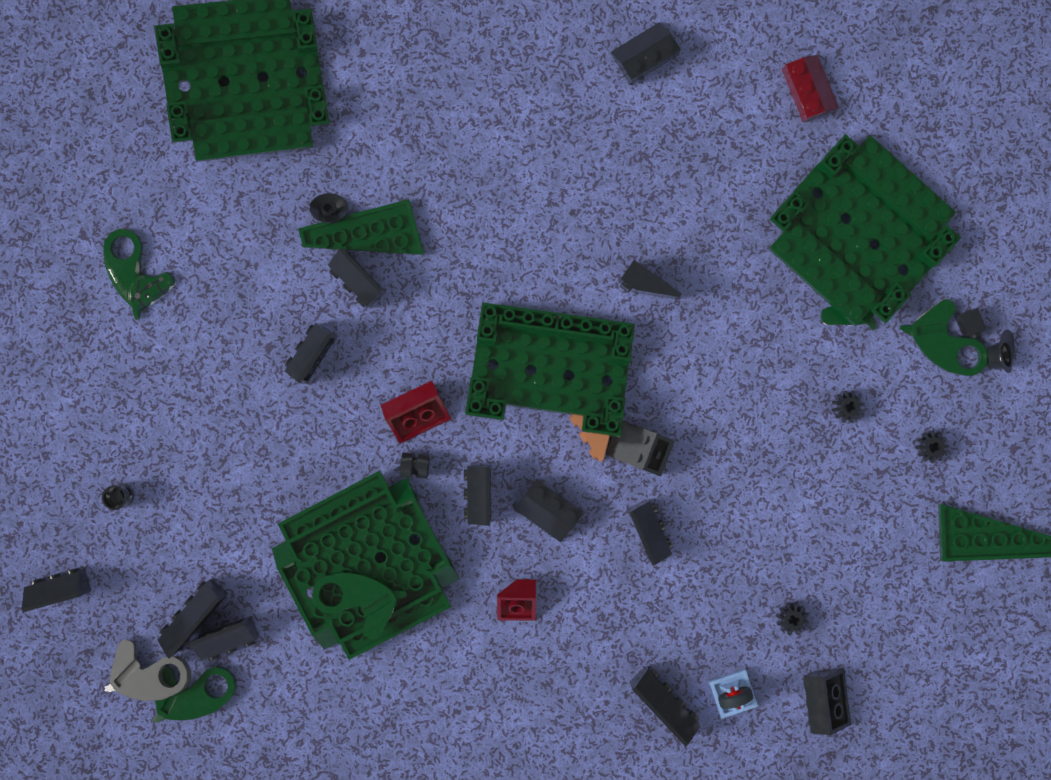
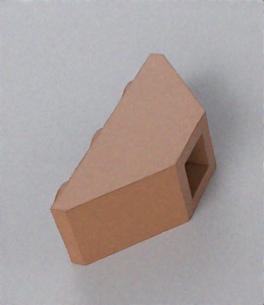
[569,415,609,462]

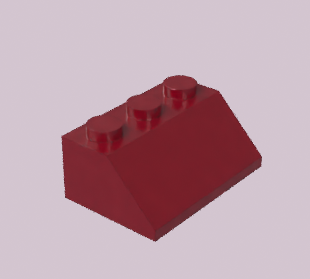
[782,55,839,123]
[380,380,451,443]

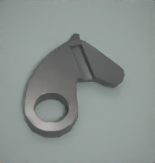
[105,640,191,701]

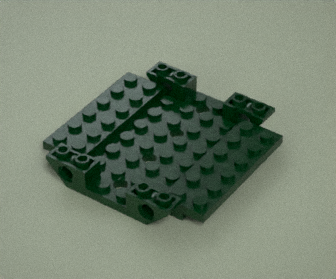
[154,0,330,162]
[768,134,961,326]
[272,470,460,660]

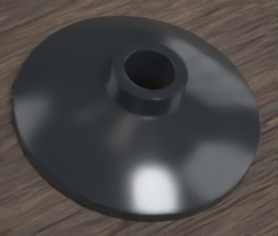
[310,193,348,223]

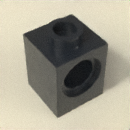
[954,308,987,339]

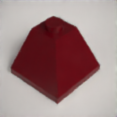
[497,578,536,621]

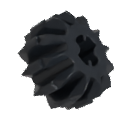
[831,391,865,423]
[915,430,950,463]
[776,602,809,636]

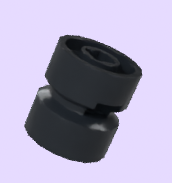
[400,452,430,479]
[102,483,135,510]

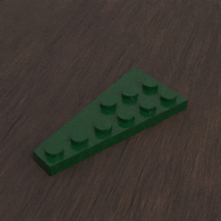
[298,199,424,255]
[938,503,1051,562]

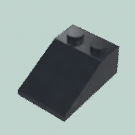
[618,260,682,300]

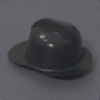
[987,329,1015,373]

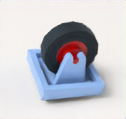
[709,669,758,719]

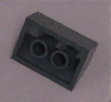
[610,22,681,85]
[328,247,386,308]
[285,323,337,384]
[464,465,491,526]
[514,478,583,543]
[627,500,673,566]
[22,568,91,613]
[189,616,259,661]
[803,668,851,736]

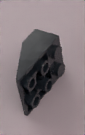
[605,421,675,477]

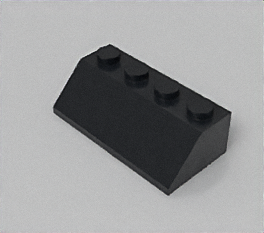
[157,579,229,659]
[630,666,700,747]

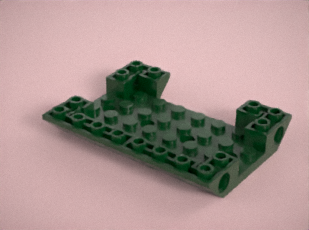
[465,302,635,437]

